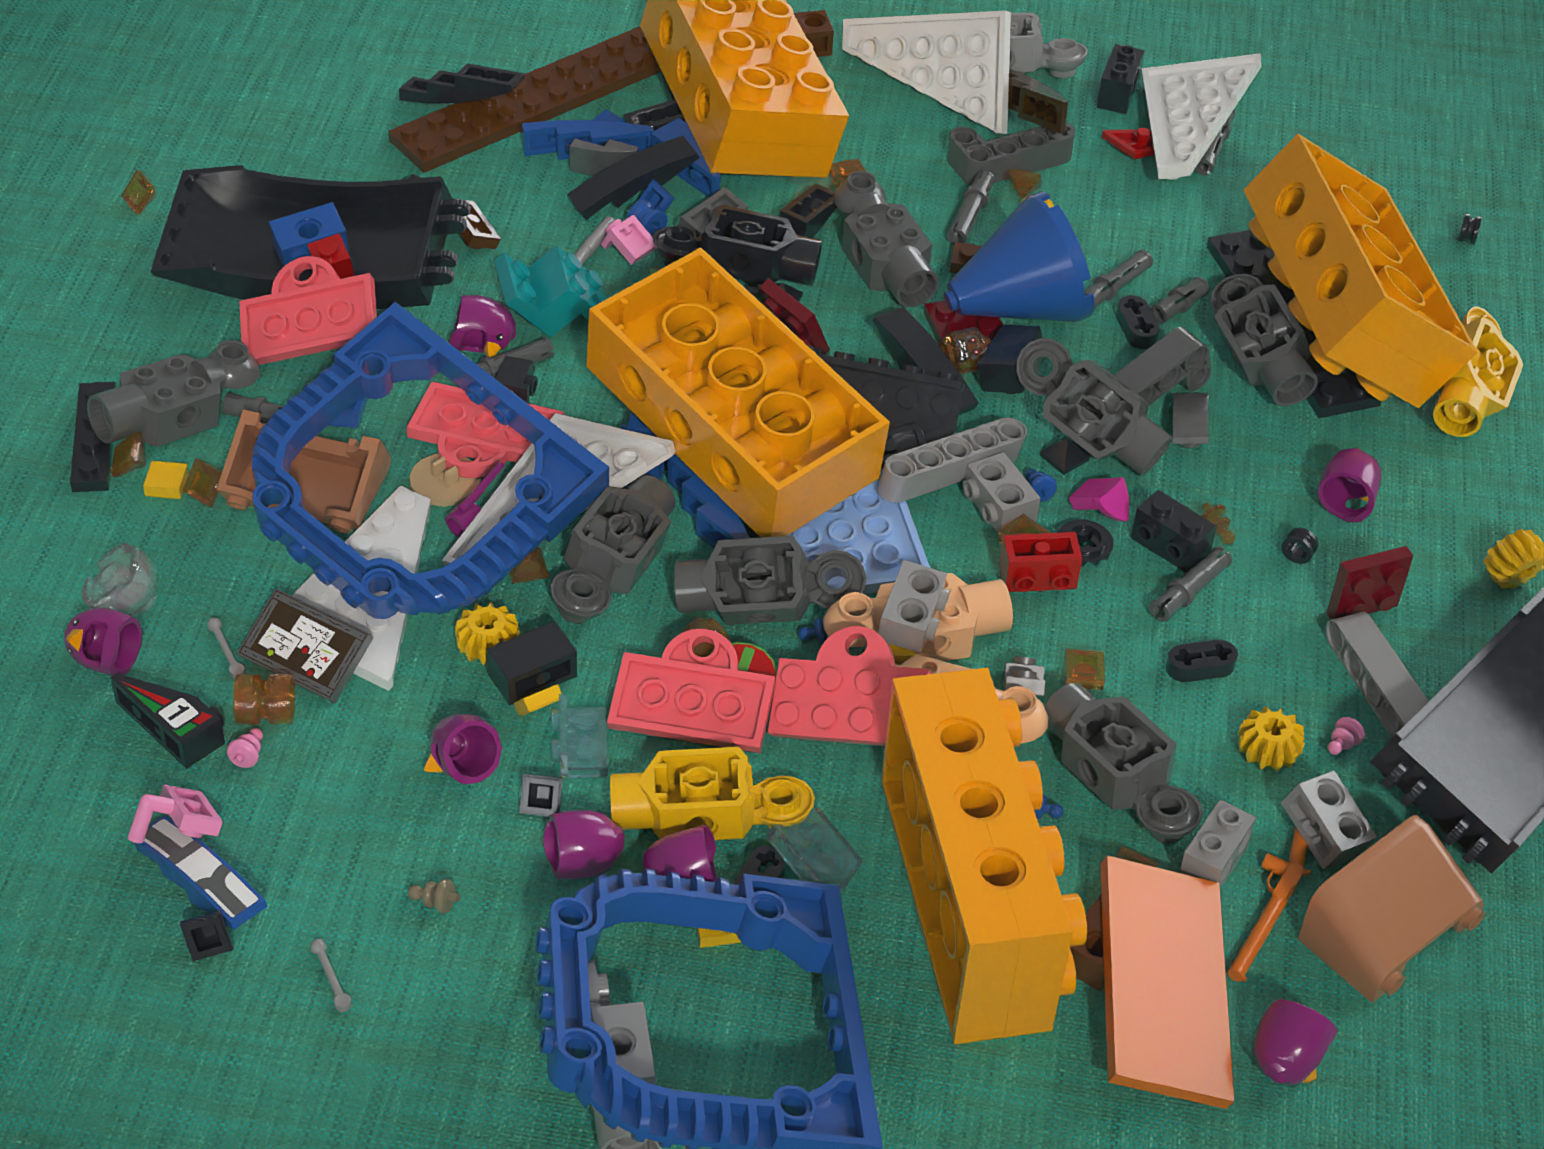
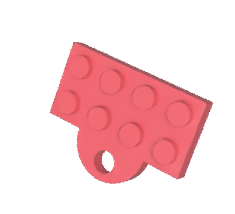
[239,256,377,365]
[406,382,564,478]
[768,626,932,746]
[607,629,776,753]

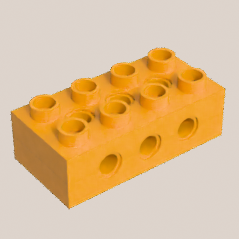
[640,0,849,178]
[1243,133,1478,408]
[586,247,890,538]
[881,667,1087,1045]

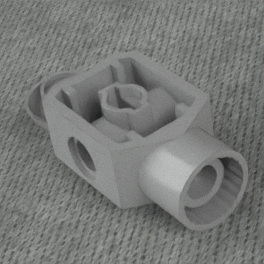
[1009,12,1088,78]
[588,960,662,1149]

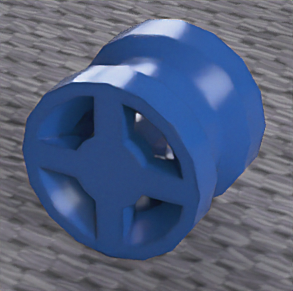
[626,199,668,237]

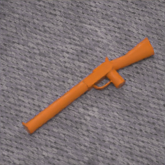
[1227,826,1311,982]

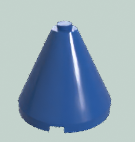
[944,191,1094,322]

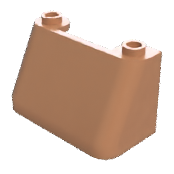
[216,409,392,533]
[1298,815,1485,1003]

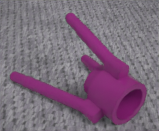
[445,462,504,538]

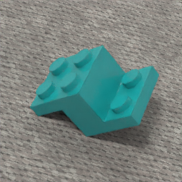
[494,246,607,337]

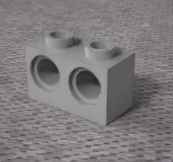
[963,452,1040,536]
[878,559,950,654]
[1281,770,1377,870]
[1179,800,1256,889]

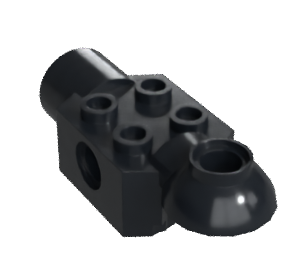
[653,205,822,286]

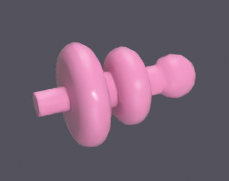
[1327,717,1365,755]
[227,728,263,768]

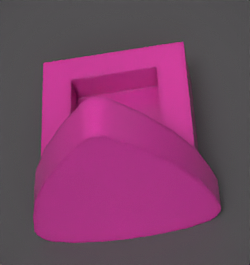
[1069,477,1129,522]

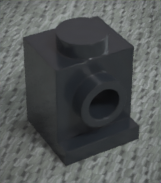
[495,356,538,404]

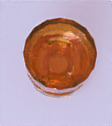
[233,674,295,725]

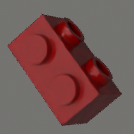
[998,532,1082,592]

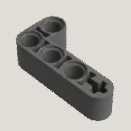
[947,123,1075,186]
[1114,326,1211,406]

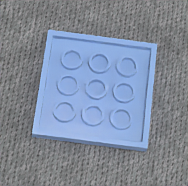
[788,469,930,594]

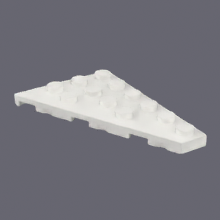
[842,11,1011,134]
[1142,53,1261,180]
[442,413,676,567]
[292,486,431,691]

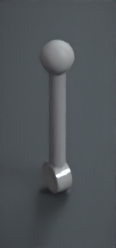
[207,618,245,679]
[310,939,352,1012]

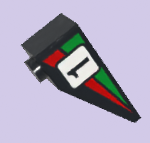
[111,673,225,769]

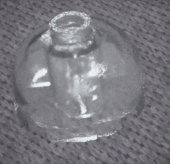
[81,543,158,616]

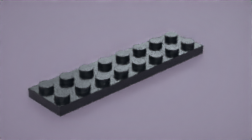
[1207,230,1382,418]

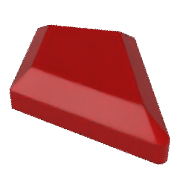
[1102,128,1154,160]

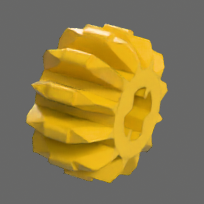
[1483,529,1544,589]
[455,601,520,666]
[1238,705,1305,772]

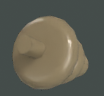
[408,879,460,914]

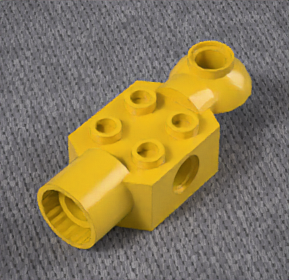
[1433,306,1523,437]
[610,747,815,840]

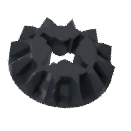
[1057,520,1113,567]

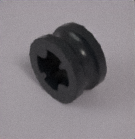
[1459,213,1482,244]
[1281,527,1319,564]

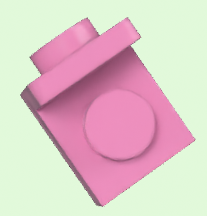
[601,215,656,265]

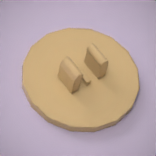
[409,454,481,507]

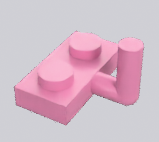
[127,784,223,843]

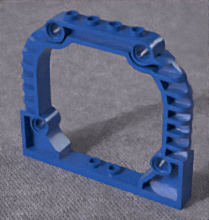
[252,302,609,619]
[535,869,883,1149]

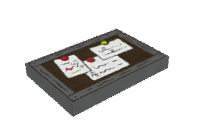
[237,588,373,704]

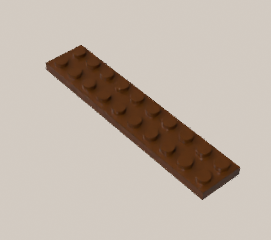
[388,26,662,173]

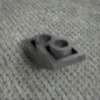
[570,139,639,176]
[1173,393,1208,448]
[1003,656,1045,696]

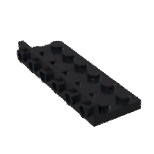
[807,345,965,443]

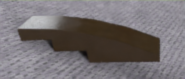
[1008,69,1068,133]

